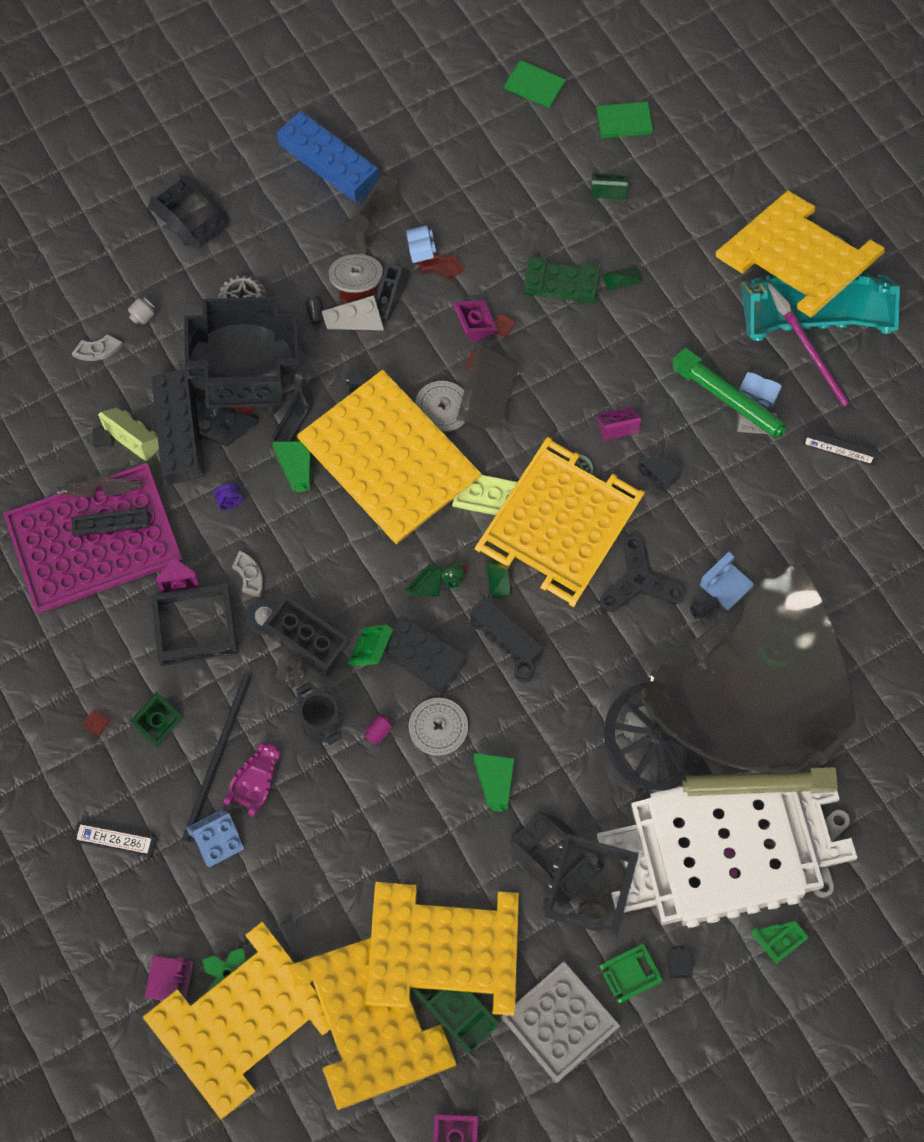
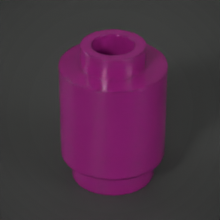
[364,715,392,745]

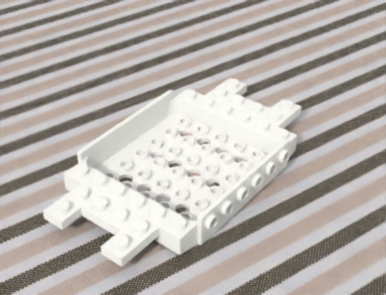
[597,767,857,928]

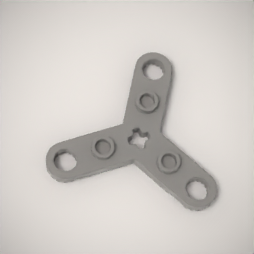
[763,810,850,898]

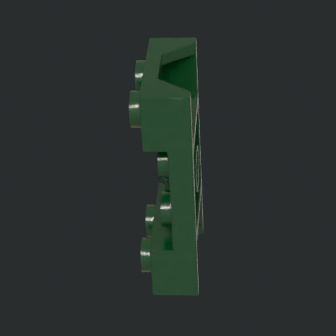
[523,256,600,304]
[411,988,499,1055]

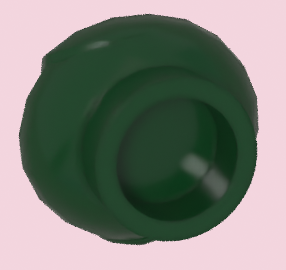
[441,559,467,589]

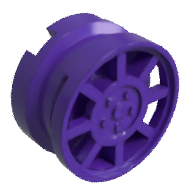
[214,483,244,510]

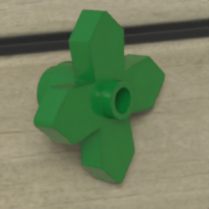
[203,949,247,990]

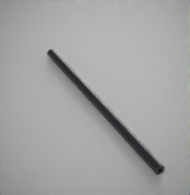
[181,674,251,842]

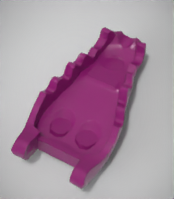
[223,743,280,817]

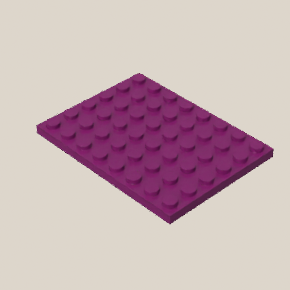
[3,463,183,614]

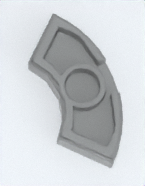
[72,334,123,361]
[232,550,263,598]

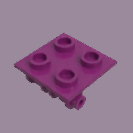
[145,956,193,1001]

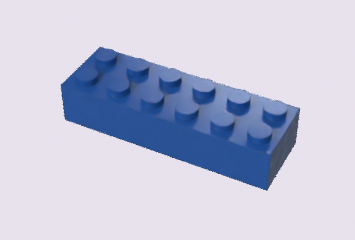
[277,111,379,203]

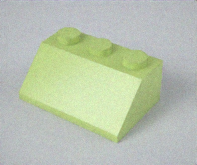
[98,407,159,462]

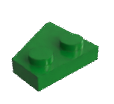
[750,921,809,965]

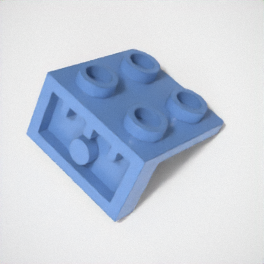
[700,552,754,610]
[186,810,244,867]

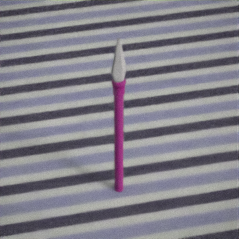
[768,283,850,407]

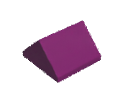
[453,300,497,343]
[596,407,641,441]
[156,558,200,592]

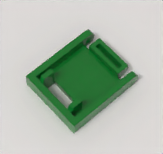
[348,624,393,667]
[599,944,663,1005]

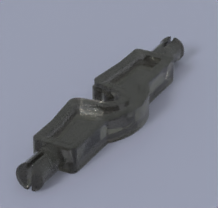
[56,476,143,498]

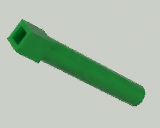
[673,348,786,438]

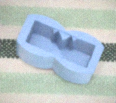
[406,225,436,263]
[739,372,782,410]

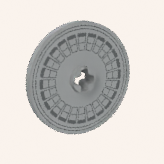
[329,254,383,293]
[415,381,470,433]
[409,698,468,756]

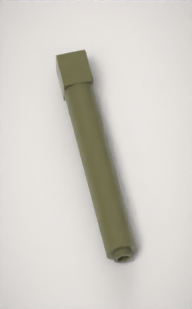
[682,767,838,796]

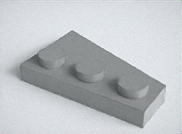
[322,296,384,331]

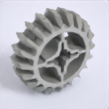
[218,274,267,298]

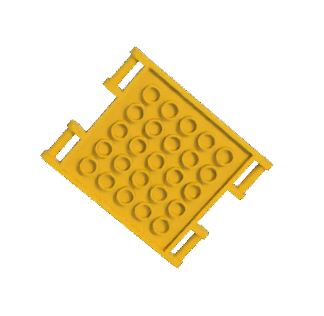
[475,436,645,608]

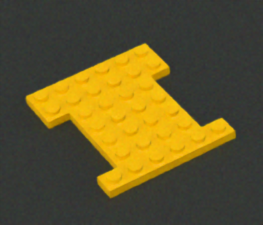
[716,191,884,317]
[366,882,519,1016]
[143,922,330,1119]
[286,938,456,1110]

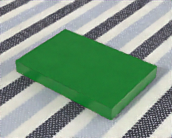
[504,60,566,108]
[596,102,653,138]

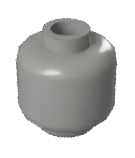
[128,297,155,324]

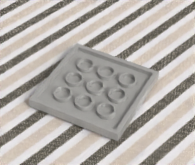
[501,962,620,1084]

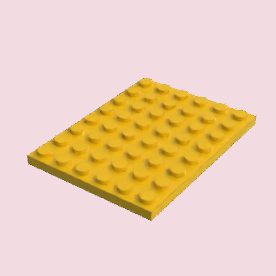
[297,370,481,544]

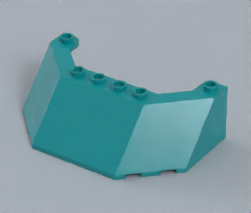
[741,273,900,341]

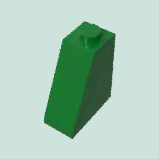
[273,442,312,492]
[474,753,514,812]

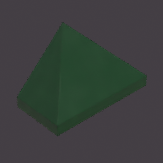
[602,266,642,291]
[486,561,511,599]
[404,564,441,597]

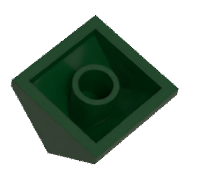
[591,174,628,200]
[130,692,183,747]

